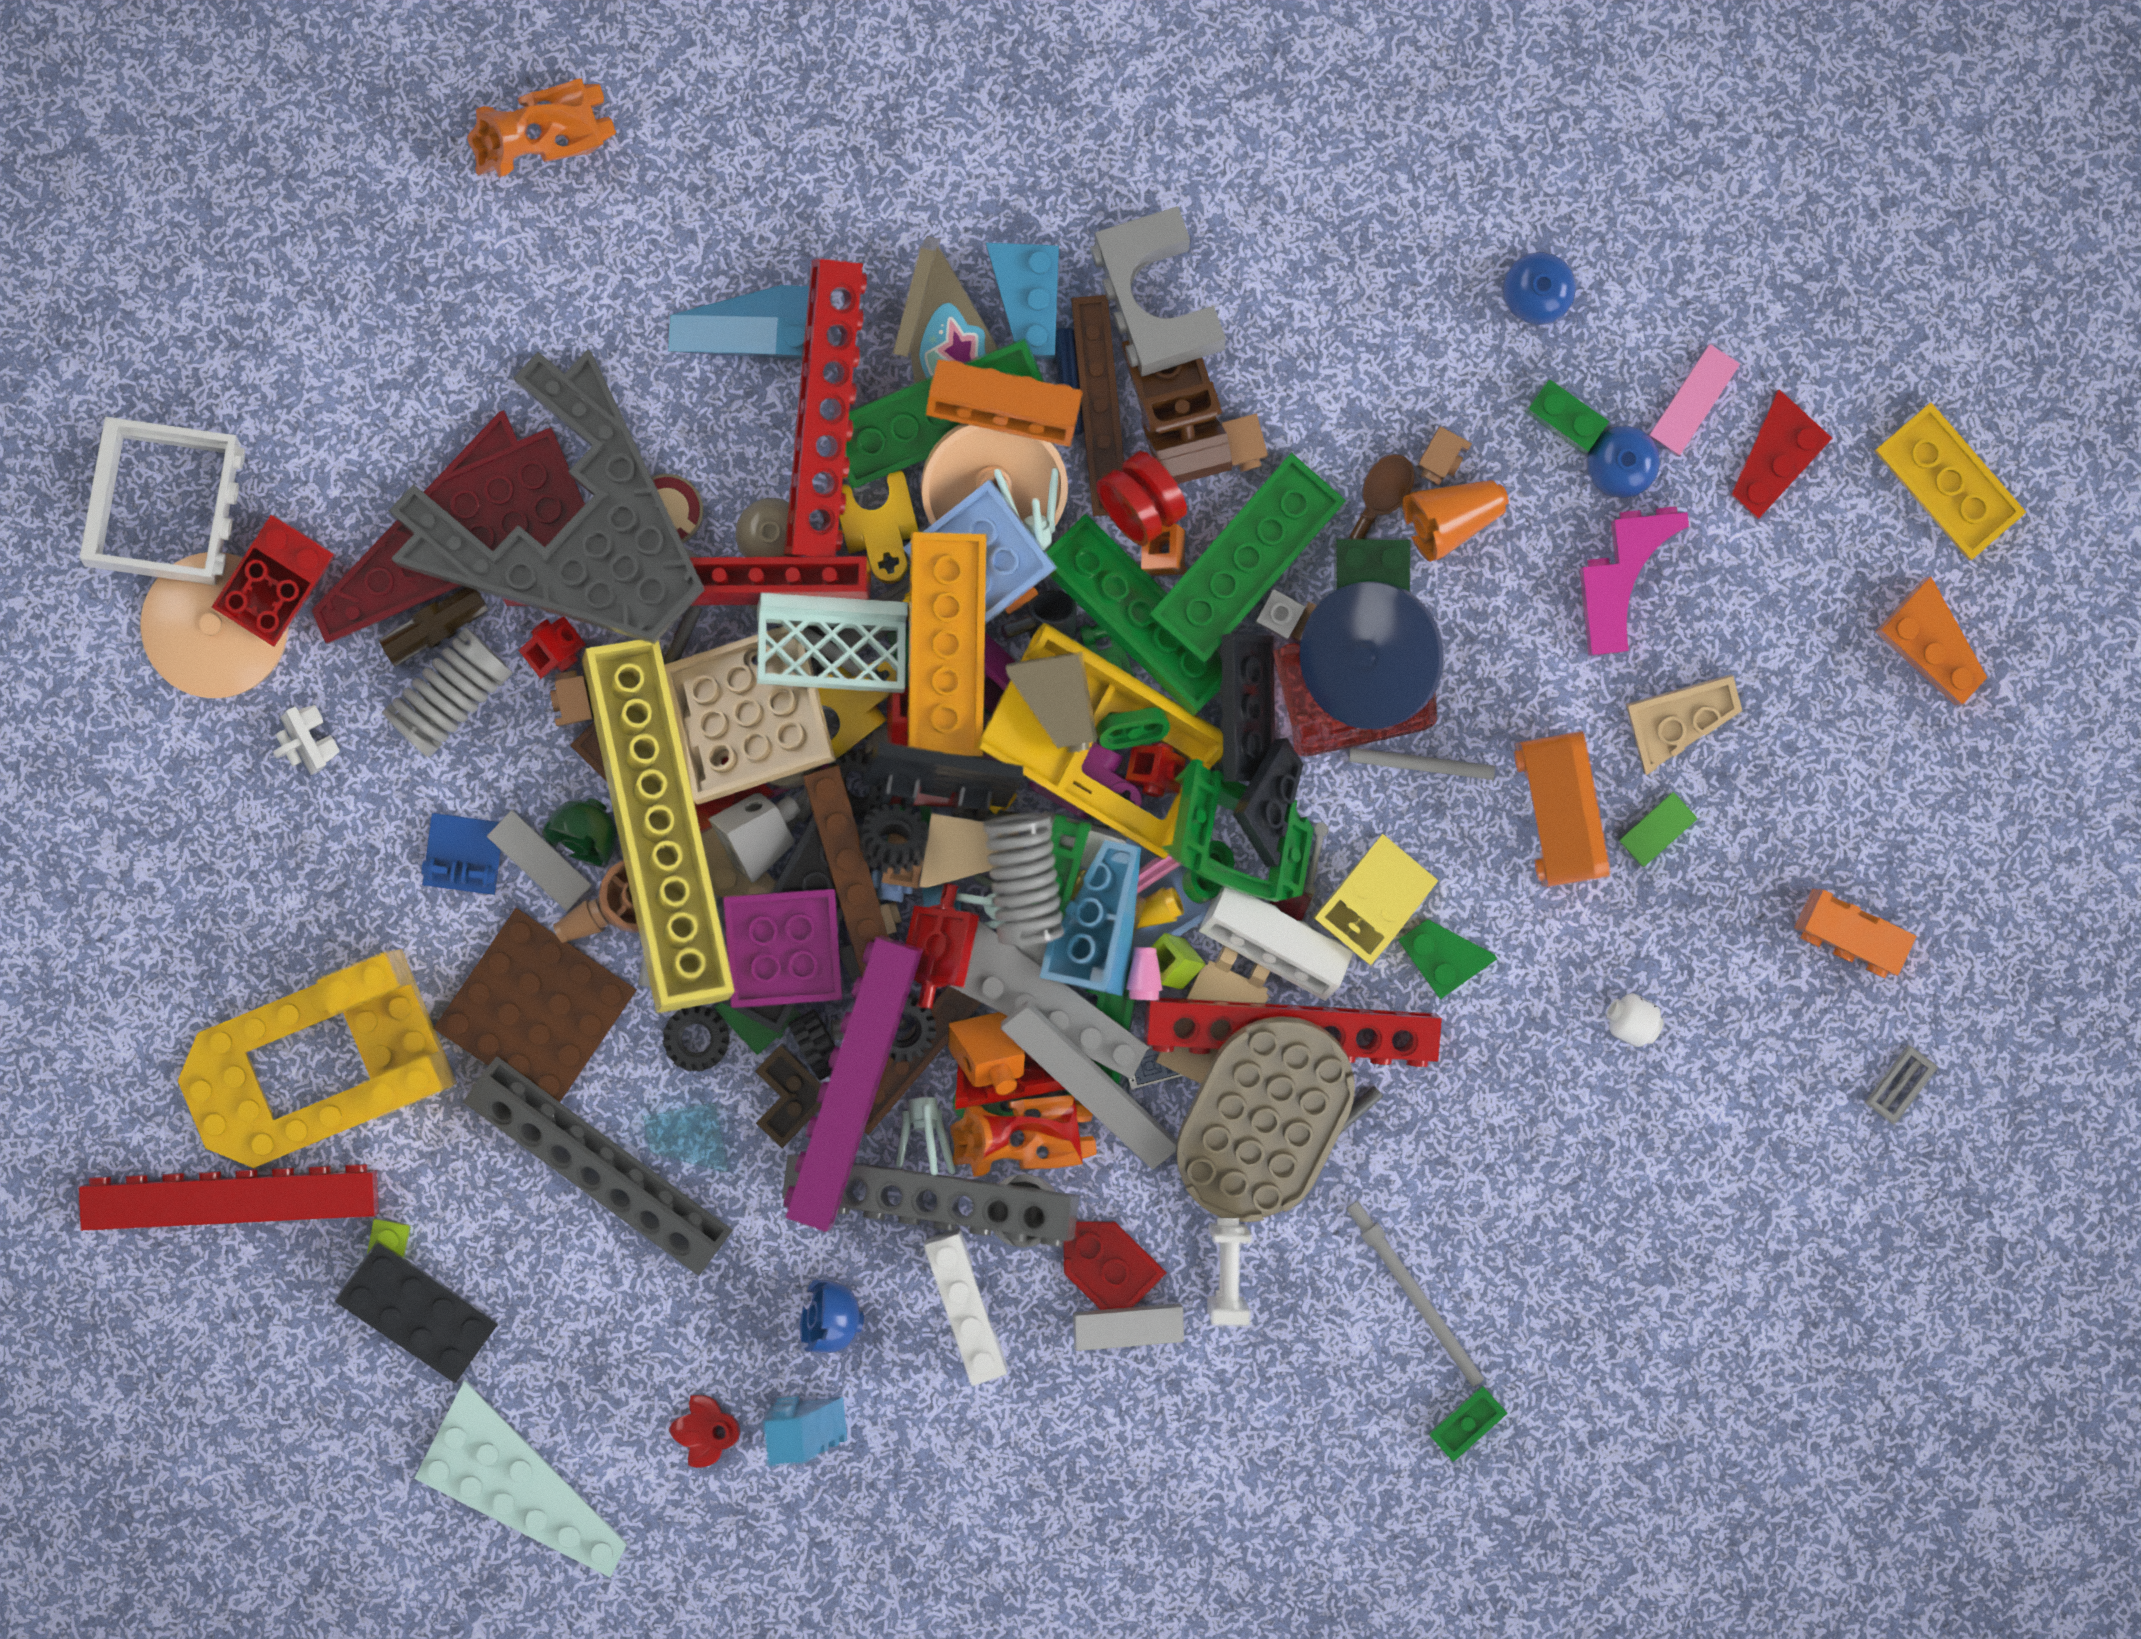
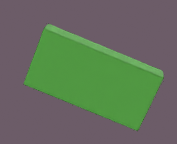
[1618,792,1698,868]

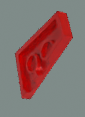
[955,1051,1065,1110]

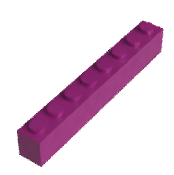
[783,935,923,1232]

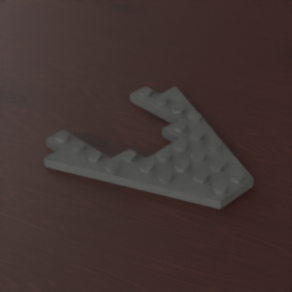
[389,349,705,644]

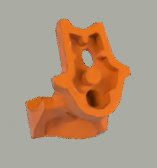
[467,78,616,178]

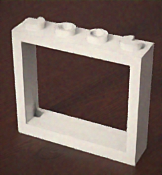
[79,417,245,585]

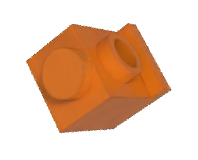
[1141,523,1187,576]

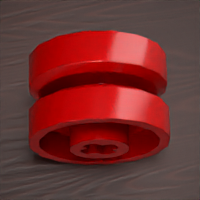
[1096,450,1187,546]

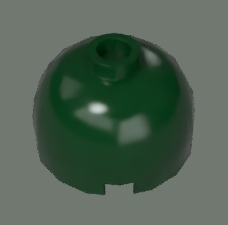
[542,798,618,867]

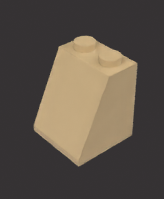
[920,814,1024,888]

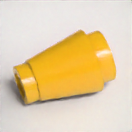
[1134,887,1184,930]

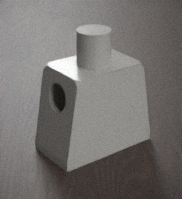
[709,793,801,883]

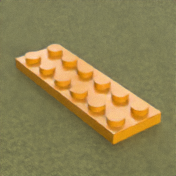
[907,532,986,756]

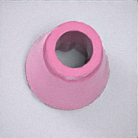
[1126,947,1163,1000]

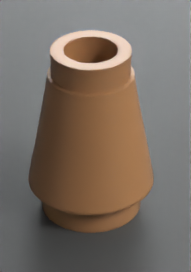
[553,898,610,943]

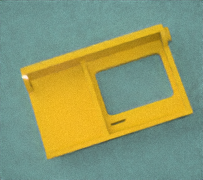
[978,623,1223,859]

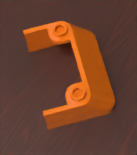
[1514,731,1610,887]

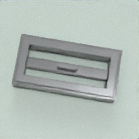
[1864,1045,1938,1125]

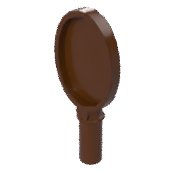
[1348,454,1414,538]

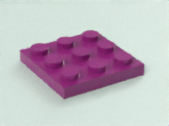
[724,889,842,1008]

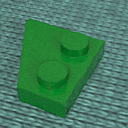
[1398,919,1497,1000]

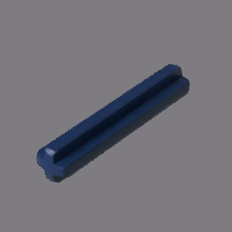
[1055,328,1082,436]

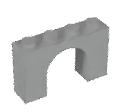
[1090,206,1226,377]

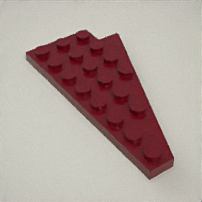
[311,410,585,644]

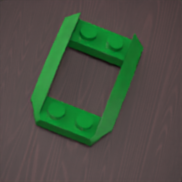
[1162,759,1314,902]

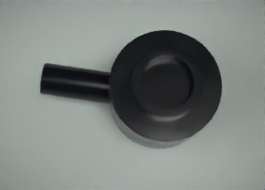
[1001,590,1077,640]

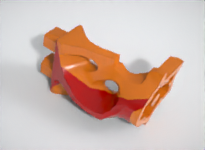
[950,1095,1097,1177]

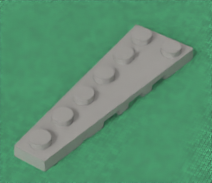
[950,920,1149,1079]

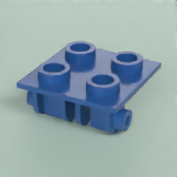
[421,813,501,895]

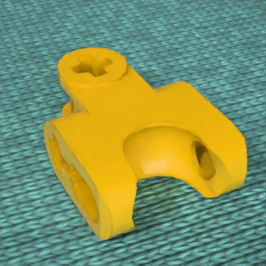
[839,470,919,584]
[818,661,896,759]

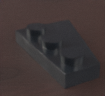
[1232,738,1304,867]

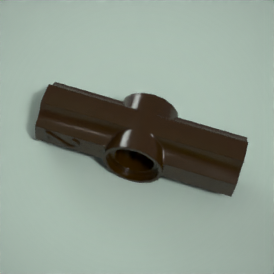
[378,587,489,667]

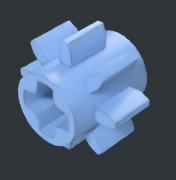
[871,866,913,903]

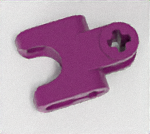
[1028,740,1142,820]

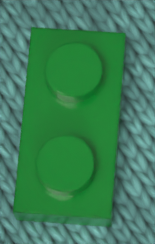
[1428,1385,1508,1462]

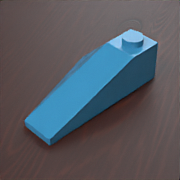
[668,285,809,359]
[1039,840,1141,996]

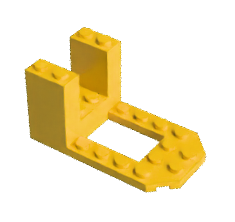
[178,949,458,1168]

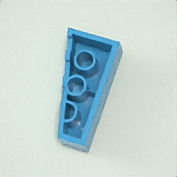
[764,1395,847,1466]

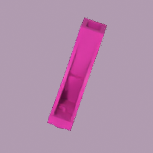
[1579,506,1689,656]

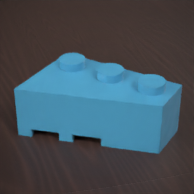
[986,243,1059,359]

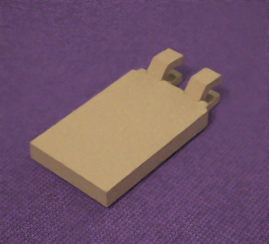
[1155,945,1270,1084]

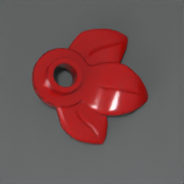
[669,1395,740,1468]

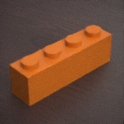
[926,359,1083,447]

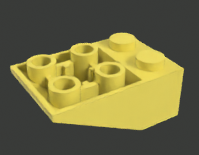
[1312,834,1438,965]

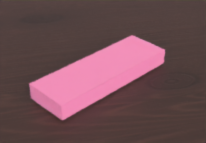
[1649,344,1740,456]

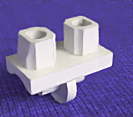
[273,705,340,775]

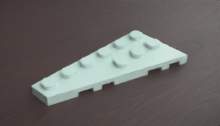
[414,1379,628,1577]

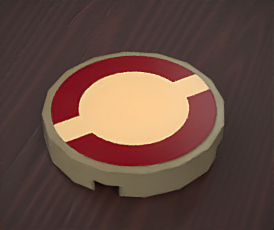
[651,474,704,543]

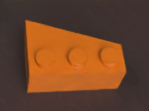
[1875,576,1987,705]
[1794,889,1917,979]

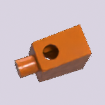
[948,1012,1025,1095]

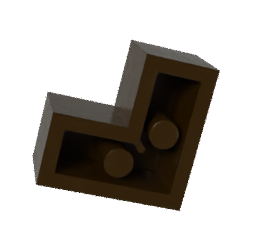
[755,1043,823,1149]

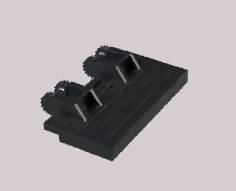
[862,741,1024,822]

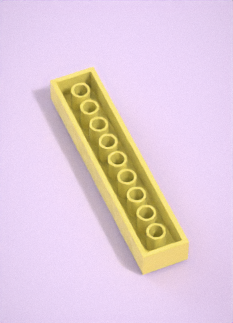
[581,639,734,1014]

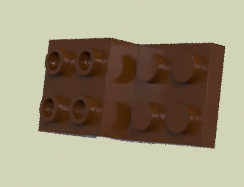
[1121,340,1232,484]

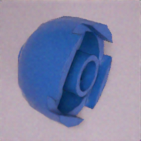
[1502,252,1576,326]
[1587,425,1660,498]
[800,1279,864,1353]

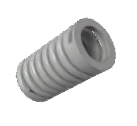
[382,627,513,758]
[983,813,1065,945]

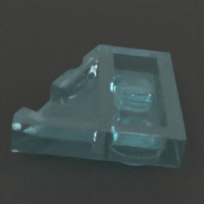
[643,1102,729,1172]

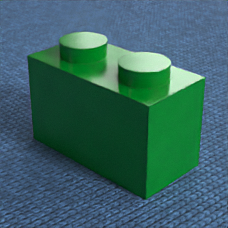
[1524,379,1609,454]

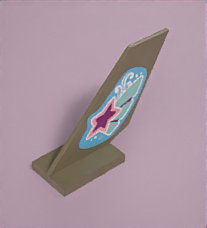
[893,236,998,383]

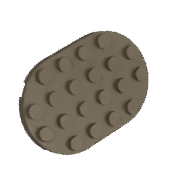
[1176,1017,1355,1222]

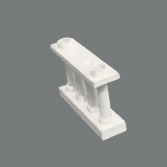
[1207,1217,1252,1326]

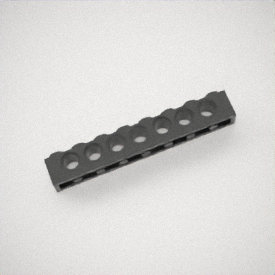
[463,1056,733,1276]
[782,1154,1080,1247]

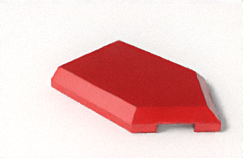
[1064,1221,1167,1310]

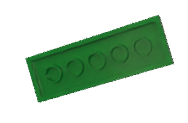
[826,337,1045,489]
[1148,452,1346,665]
[1046,513,1222,716]

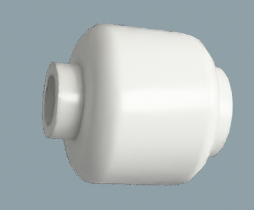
[1607,993,1664,1047]

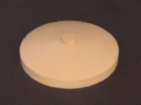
[921,423,1068,526]
[140,552,289,698]

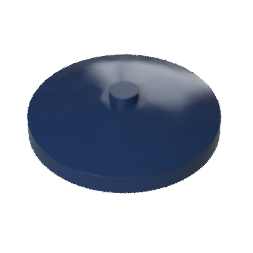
[1300,581,1444,729]

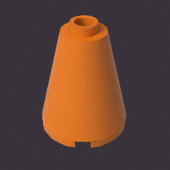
[1402,480,1509,562]

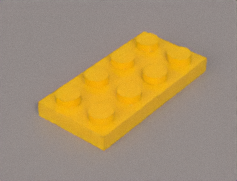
[1874,402,2027,561]

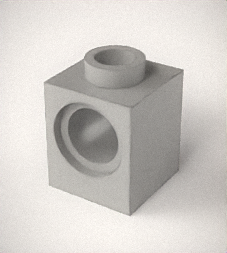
[1254,589,1306,640]

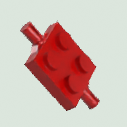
[906,883,979,1009]

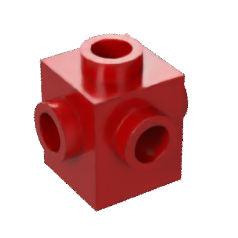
[518,616,586,679]
[1125,742,1186,798]

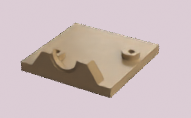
[664,624,836,805]

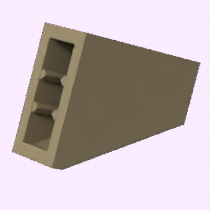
[1006,651,1097,753]

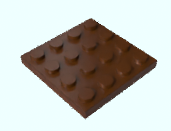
[433,907,637,1102]

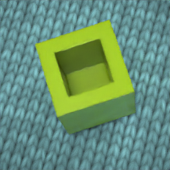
[1151,933,1206,990]

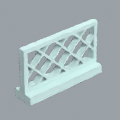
[756,593,908,693]

